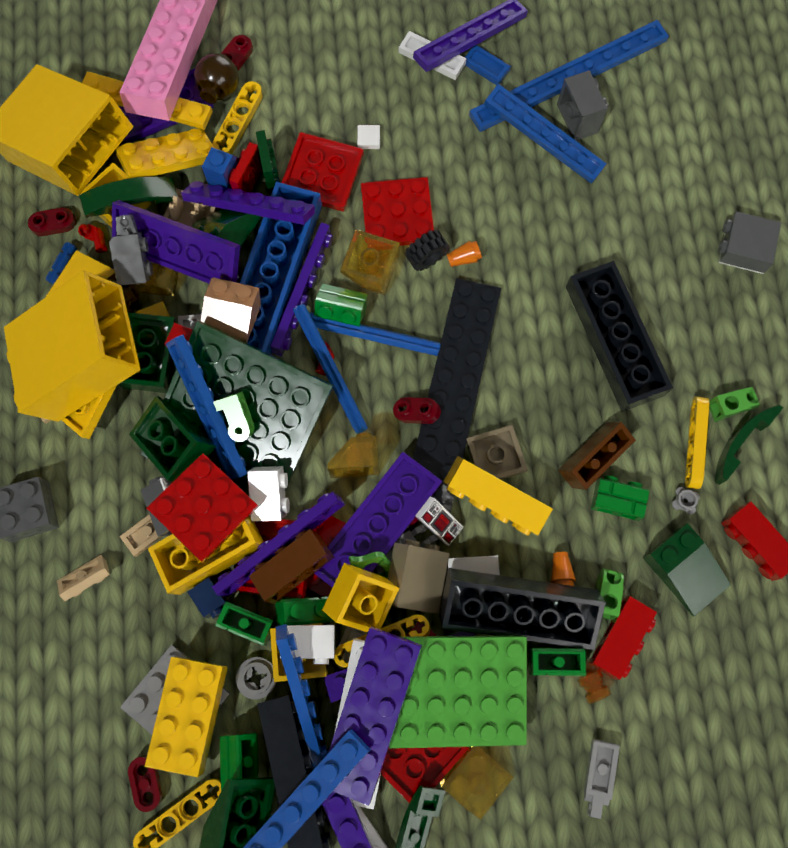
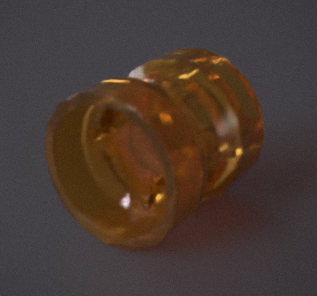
[577,669,612,704]

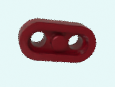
[221,35,253,71]
[28,208,76,236]
[393,397,441,424]
[128,756,162,812]

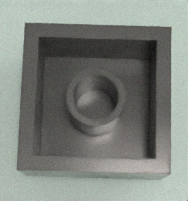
[557,70,608,141]
[0,476,59,542]

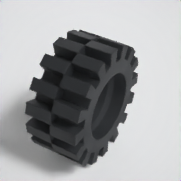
[405,230,450,271]

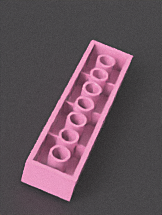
[119,0,217,121]

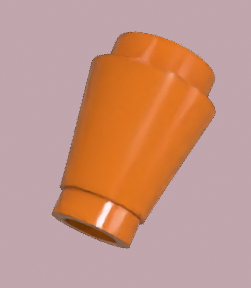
[446,241,482,267]
[551,552,576,586]

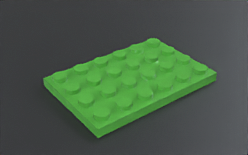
[389,636,527,748]

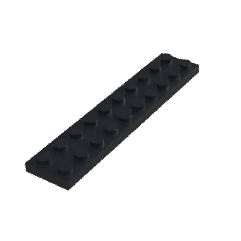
[413,278,501,513]

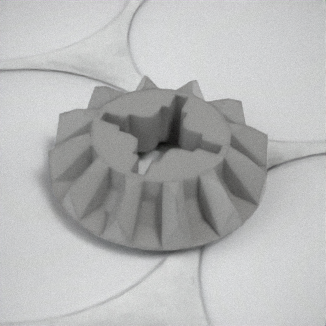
[236,657,277,699]

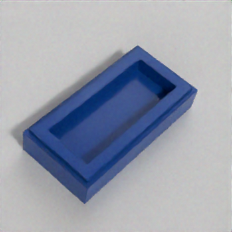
[465,45,511,85]

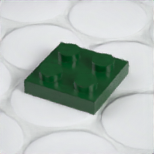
[256,130,280,195]

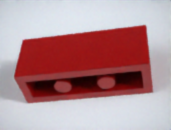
[721,501,788,581]
[588,596,657,680]

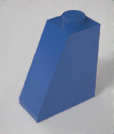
[202,147,239,189]

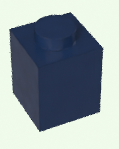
[187,577,228,619]

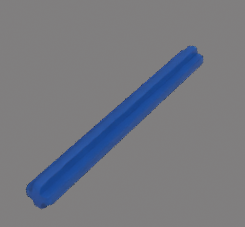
[293,304,368,434]
[309,312,441,356]

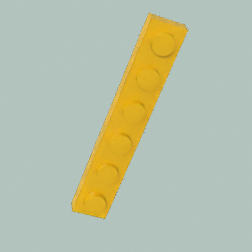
[82,71,213,130]

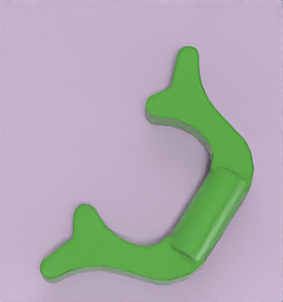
[348,552,391,579]

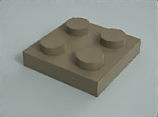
[466,425,528,480]

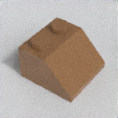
[201,277,261,343]

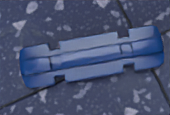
[46,242,77,285]

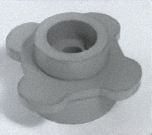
[672,487,700,515]

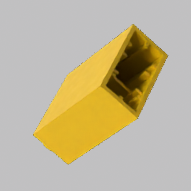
[0,64,133,196]
[4,270,140,422]

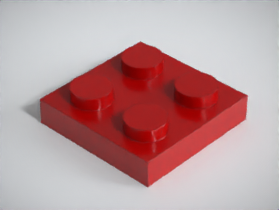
[229,142,263,193]

